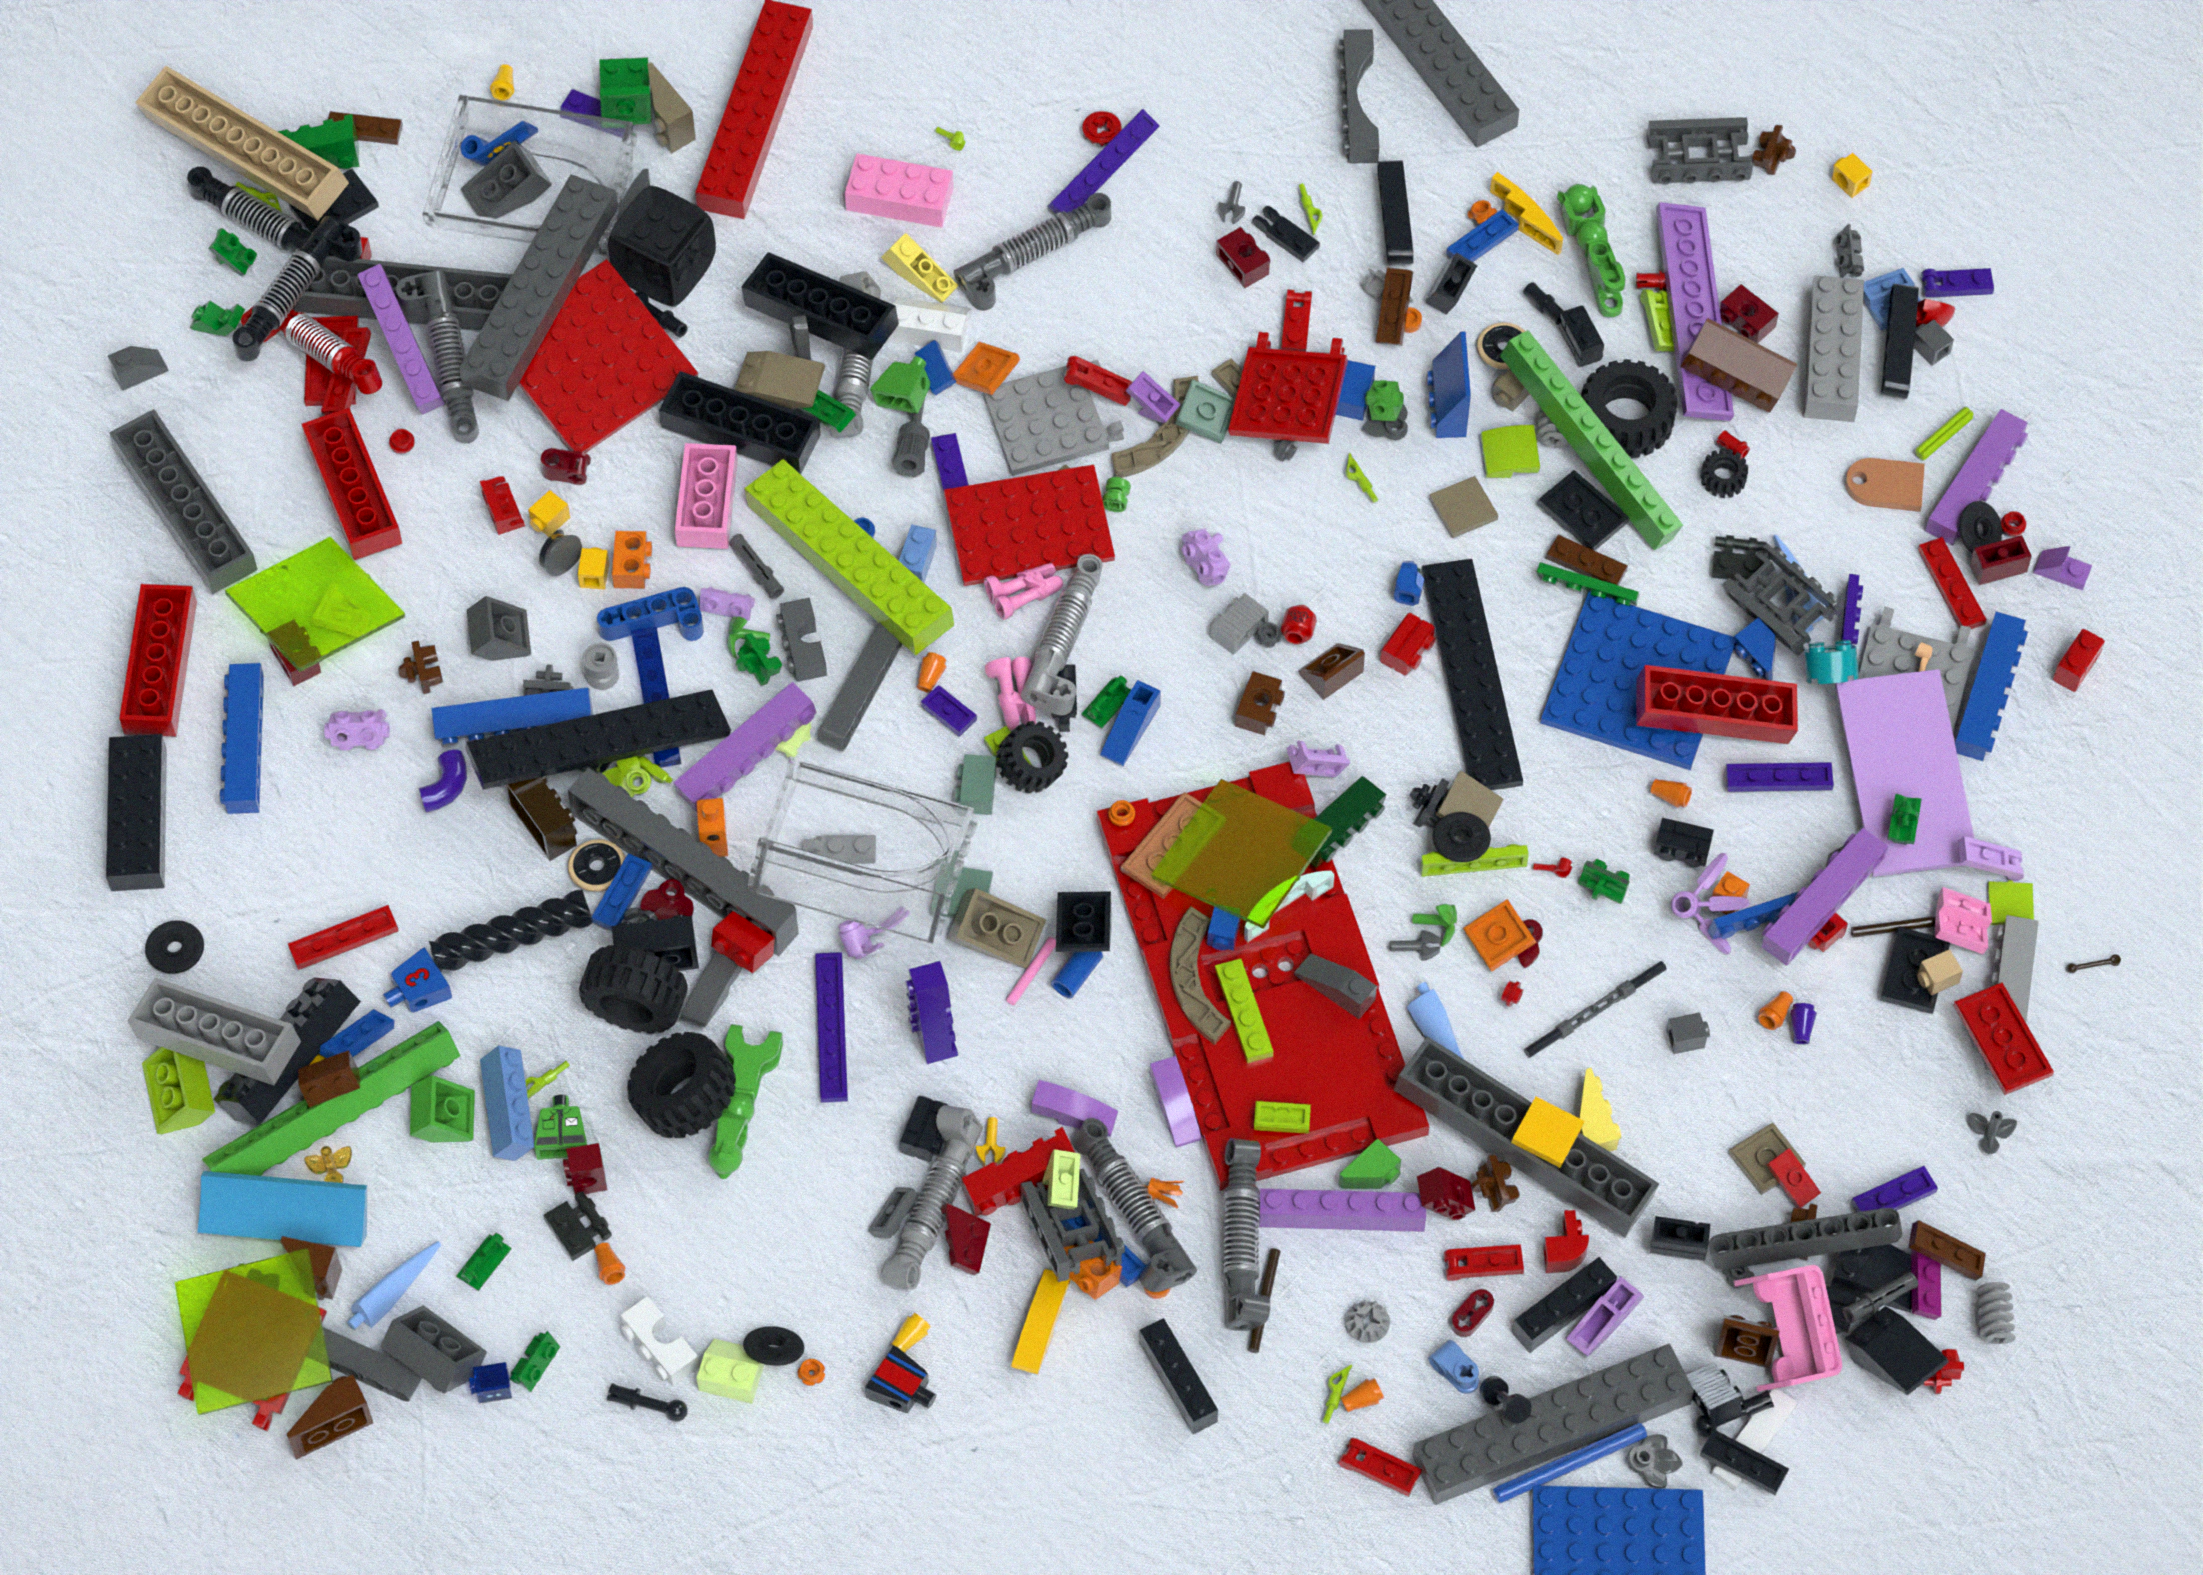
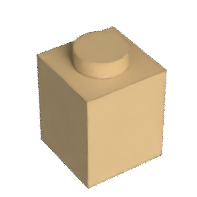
[1917,949,1963,995]

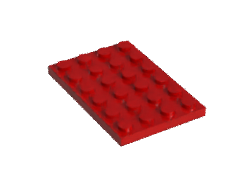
[944,464,1115,586]

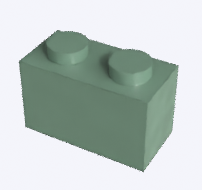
[955,754,997,815]

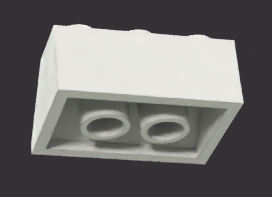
[888,297,972,352]

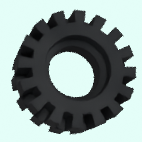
[1700,449,1748,498]

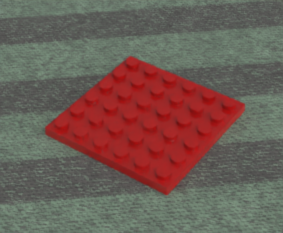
[518,259,699,453]

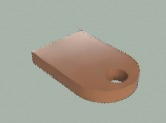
[1845,458,1925,512]

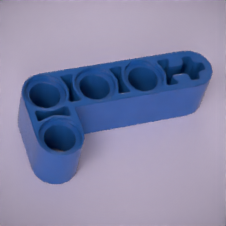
[597,587,704,641]

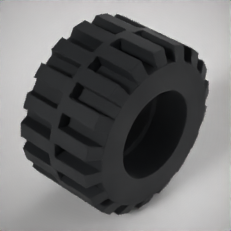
[996,721,1069,793]

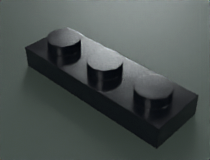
[1699,1429,1789,1496]

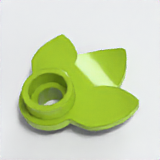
[602,757,651,798]

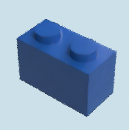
[1336,360,1376,421]

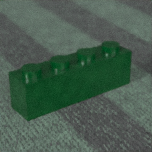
[1292,775,1387,868]

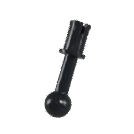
[635,292,688,338]
[607,1383,688,1422]
[1695,1390,1774,1437]

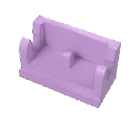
[1287,741,1350,777]

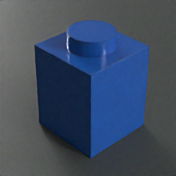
[1207,905,1241,951]

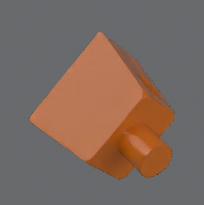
[697,798,728,857]

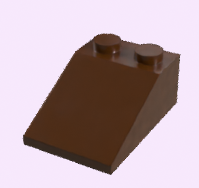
[1715,1315,1780,1369]
[286,1374,373,1460]

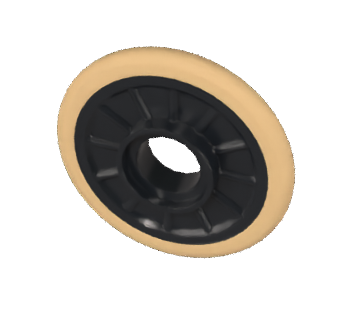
[1477,322,1525,369]
[568,839,625,891]

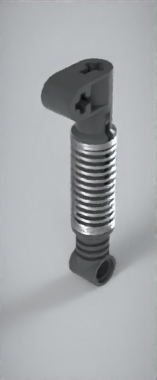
[954,193,1112,311]
[396,271,479,444]
[1072,1118,1197,1292]
[1224,1138,1271,1331]

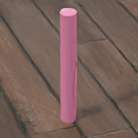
[1006,937,1056,1005]

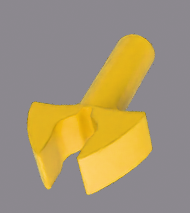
[976,1117,1006,1167]

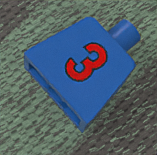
[383,947,452,1012]

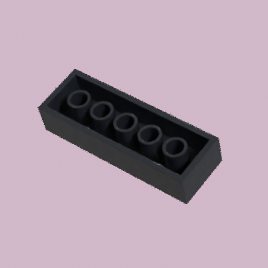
[741,252,899,360]
[659,371,821,474]
[106,734,167,892]
[214,977,361,1124]

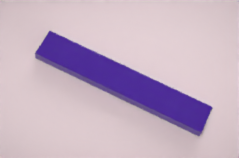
[1048,109,1160,214]
[815,952,848,1103]

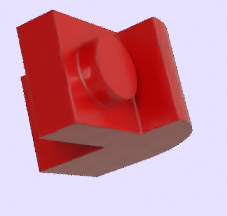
[1543,1210,1589,1273]

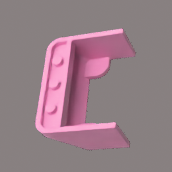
[1734,1265,1842,1392]

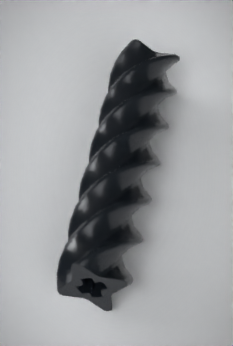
[428,890,592,972]

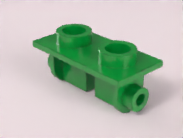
[1081,675,1131,728]
[456,1233,512,1291]
[510,1331,560,1392]

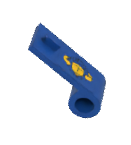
[460,120,539,166]

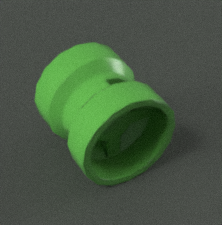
[1102,477,1131,512]

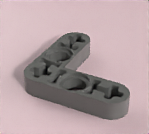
[789,315,811,360]

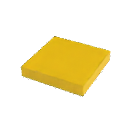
[1511,1096,1585,1168]

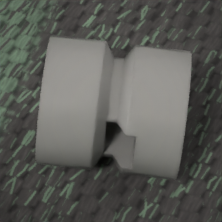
[583,643,619,690]

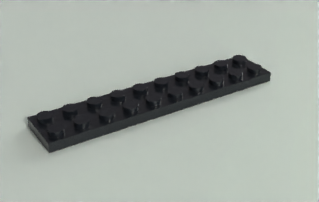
[1421,559,1523,790]
[465,689,731,790]

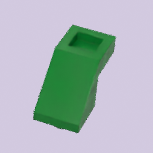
[190,301,246,336]

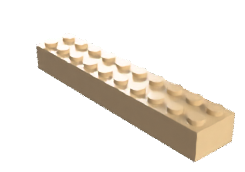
[135,66,349,221]

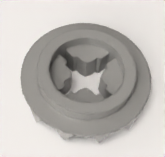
[1346,1299,1390,1343]

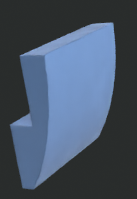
[1863,268,1921,331]

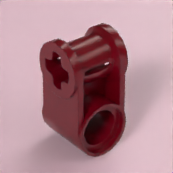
[541,448,591,485]

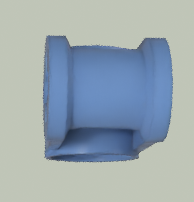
[1428,1339,1479,1394]

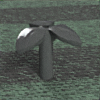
[1969,1111,2017,1154]

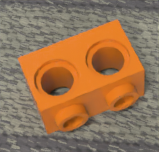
[612,531,652,589]
[1064,1240,1122,1300]

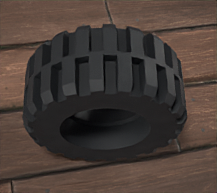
[1581,359,1678,458]
[579,945,688,1034]
[627,1032,736,1138]

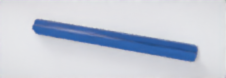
[1493,1423,1647,1503]

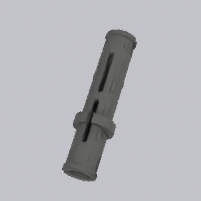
[729,534,784,599]
[1842,1272,1918,1324]

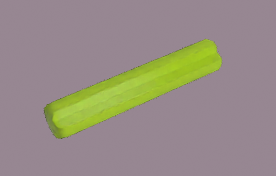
[1915,407,1974,460]

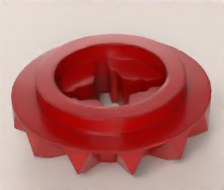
[1082,111,1122,146]

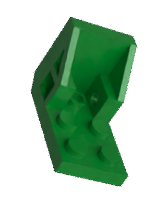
[599,57,652,126]

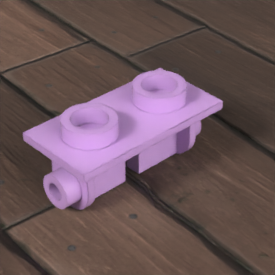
[700,586,755,621]

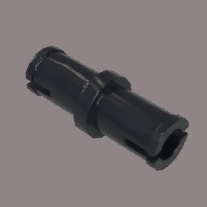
[1523,282,1564,325]

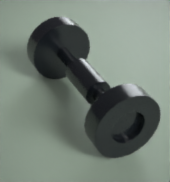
[1480,1376,1532,1423]

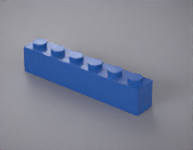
[1955,611,2028,761]
[220,663,264,814]
[431,687,593,745]

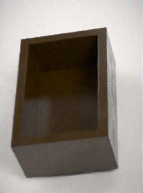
[505,776,578,861]

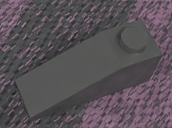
[1294,953,1377,1019]

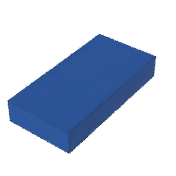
[914,340,956,395]

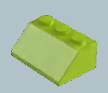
[142,1047,215,1135]

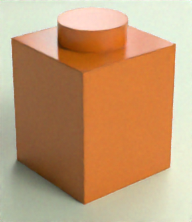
[1712,871,1750,915]

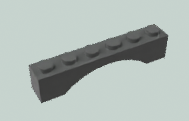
[1338,29,1380,164]

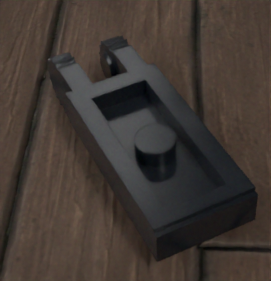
[1252,205,1320,263]

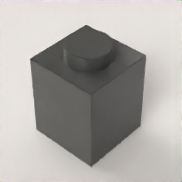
[1914,320,1954,366]
[1666,1012,1710,1054]

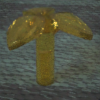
[304,1146,352,1183]

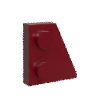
[941,1203,991,1276]

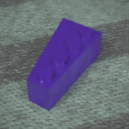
[905,961,958,1064]

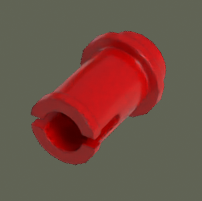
[1636,270,1666,290]
[1716,430,1750,459]

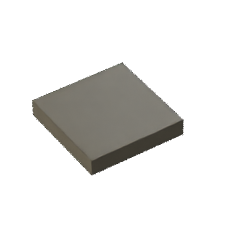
[1429,476,1499,538]
[1435,770,1504,836]
[1728,1122,1806,1195]

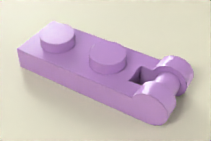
[1958,836,2024,881]

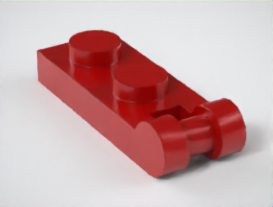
[1281,289,1312,351]
[1064,356,1132,406]
[1444,1244,1524,1281]
[1338,1438,1422,1497]

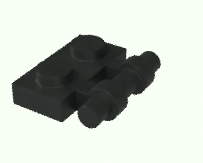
[1712,535,1767,580]
[543,1191,612,1261]

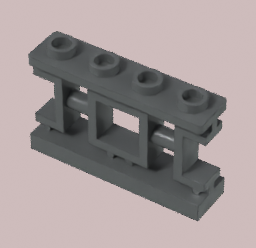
[1647,117,1753,184]
[1722,543,1842,657]
[1020,1168,1125,1282]

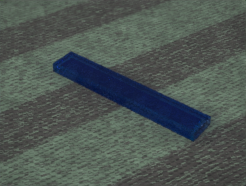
[631,626,681,768]

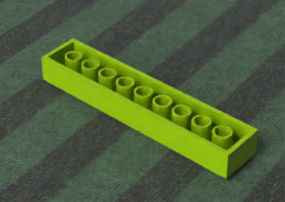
[744,459,954,656]

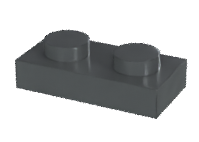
[868,1187,919,1238]

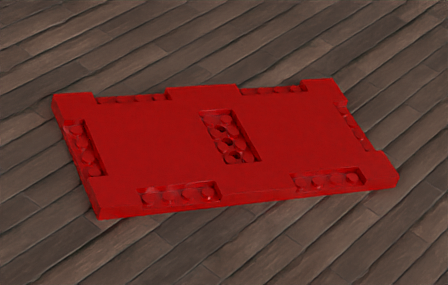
[1097,761,1429,1191]

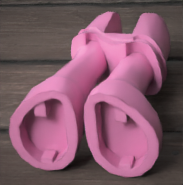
[984,563,1063,620]
[984,657,1036,731]

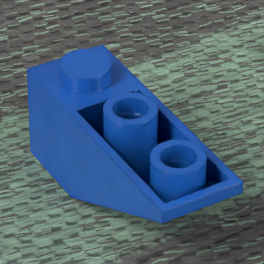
[1100,680,1161,766]

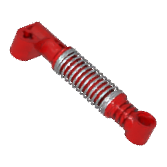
[240,298,383,395]

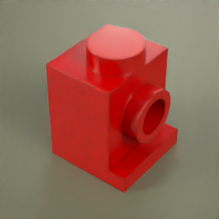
[1807,913,1848,953]

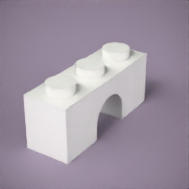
[621,1296,700,1386]

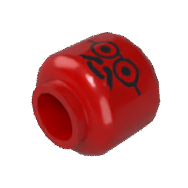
[1280,605,1317,644]

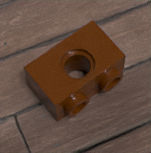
[1235,671,1285,736]

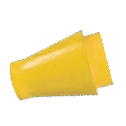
[490,64,514,101]
[891,1312,931,1353]

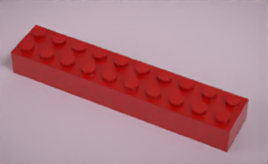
[695,0,813,220]

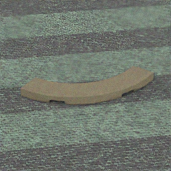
[1111,376,1199,478]
[1170,906,1231,1045]

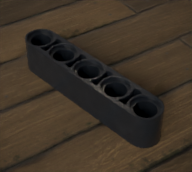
[1377,160,1414,265]
[1881,283,1919,399]

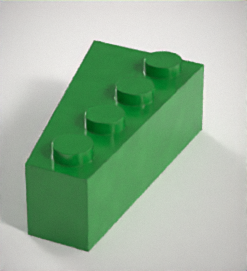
[277,114,359,169]

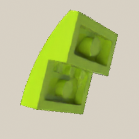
[1480,425,1540,478]

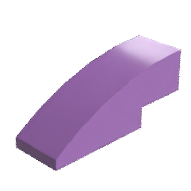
[1150,1056,1202,1148]
[1032,1080,1118,1137]
[1566,1276,1644,1357]

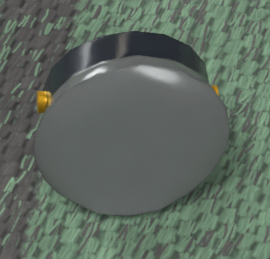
[539,529,583,576]

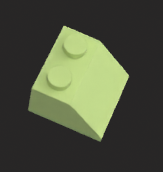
[697,1339,765,1404]

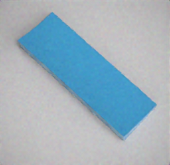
[197,1171,367,1247]

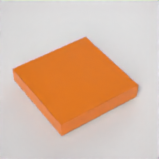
[953,342,1020,395]
[1463,899,1536,972]

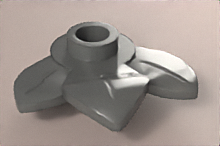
[1362,404,1408,440]
[1628,1434,1683,1488]

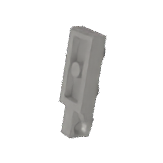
[802,835,876,864]

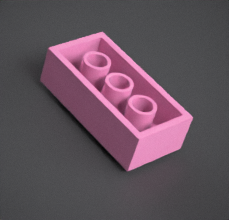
[845,153,954,228]
[675,443,738,549]

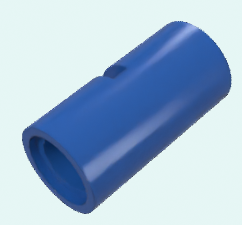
[1051,952,1103,999]

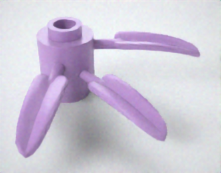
[1671,853,1750,954]
[838,905,910,959]

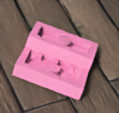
[1935,887,1992,954]

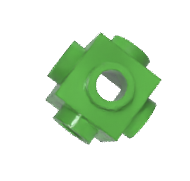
[1365,380,1404,421]

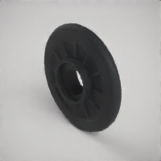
[1959,501,2002,554]
[1432,812,1491,862]
[145,920,204,974]
[743,1326,804,1366]

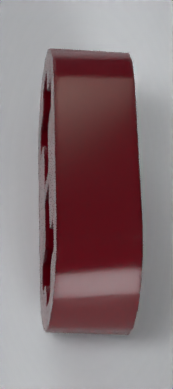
[1451,1289,1494,1337]

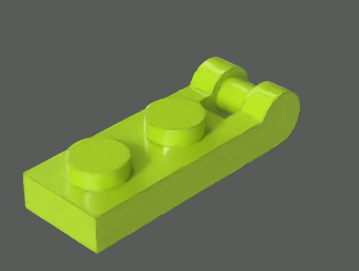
[1640,289,1675,352]

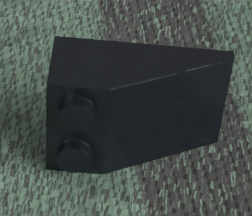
[1056,891,1112,952]
[1830,1244,1912,1313]
[1844,1306,1949,1395]

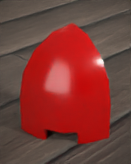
[1916,299,1956,328]

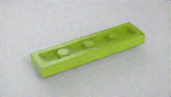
[1420,844,1529,877]
[1215,959,1273,1063]

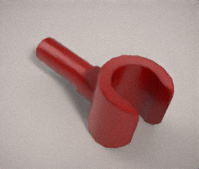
[1533,857,1572,878]

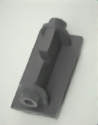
[1835,224,1864,278]

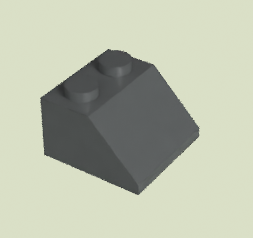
[467,596,531,661]

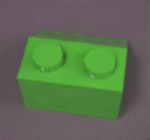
[410,1075,475,1143]

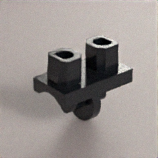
[1410,778,1449,828]

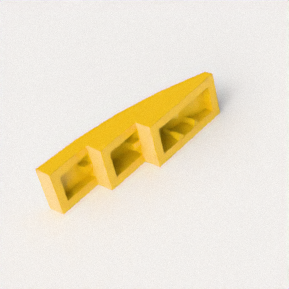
[1490,172,1563,255]
[1011,1269,1071,1374]

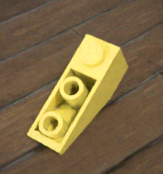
[881,233,959,303]
[1579,1068,1621,1152]

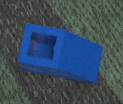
[1734,617,1776,680]

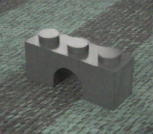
[776,597,827,682]

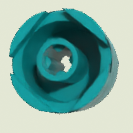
[1804,640,1859,684]

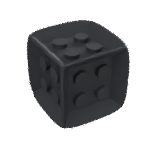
[608,185,716,307]

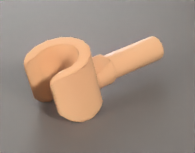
[1915,642,1933,672]

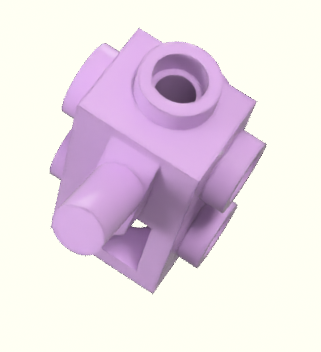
[1181,529,1231,586]
[324,709,390,750]

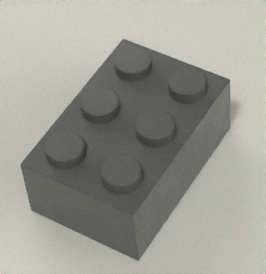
[380,1305,487,1394]

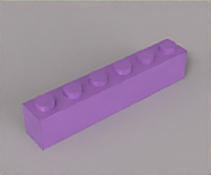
[357,264,445,415]
[1925,409,2028,546]
[673,681,817,812]
[1761,828,1888,966]
[1259,1188,1426,1232]

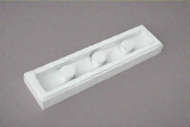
[1712,1388,1798,1490]

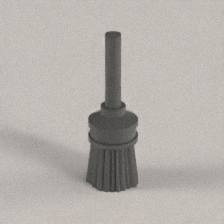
[892,399,930,477]

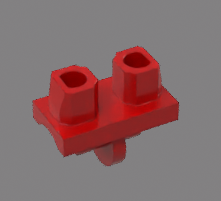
[1923,1349,1964,1394]

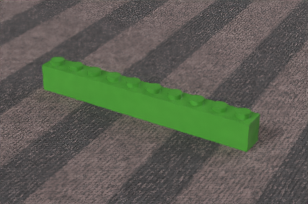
[1500,330,1683,551]
[202,1021,461,1176]

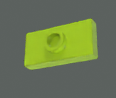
[1254,1101,1311,1134]

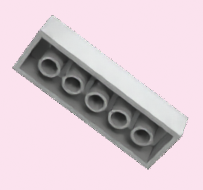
[1804,275,1864,422]
[127,978,301,1085]

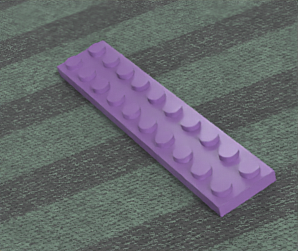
[1656,202,1734,421]

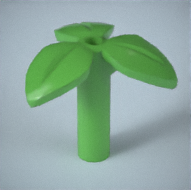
[727,616,770,658]
[1412,904,1457,947]

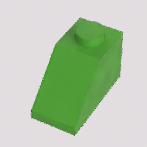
[1338,1139,1401,1189]

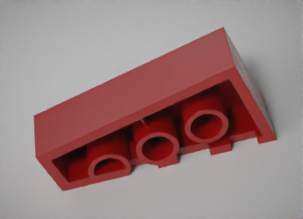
[962,1126,1075,1216]

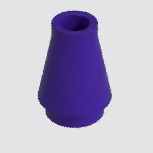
[1790,1003,1817,1045]

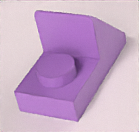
[1125,371,1181,423]
[2034,546,2092,591]

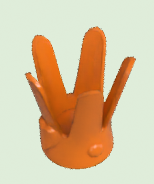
[1145,1177,1184,1208]

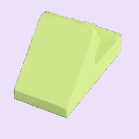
[1042,1150,1080,1210]

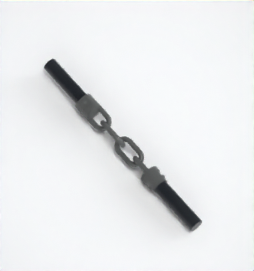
[1524,961,1667,1058]

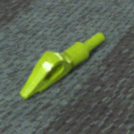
[235,182,283,213]
[1299,183,1323,235]
[1345,453,1378,503]
[635,756,673,783]
[525,1061,570,1099]
[1322,1365,1353,1424]

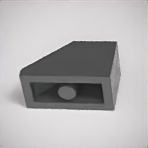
[108,346,169,391]

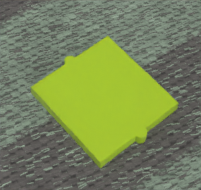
[1988,880,2034,925]

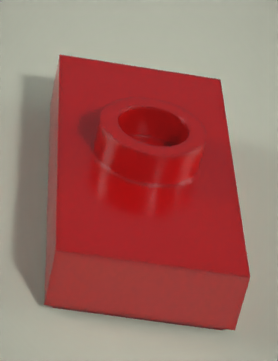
[1766,1148,1821,1208]

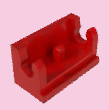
[479,476,525,535]

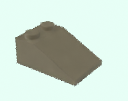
[647,62,696,154]
[735,351,825,409]
[947,888,1047,969]

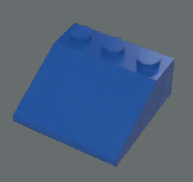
[1427,331,1471,438]

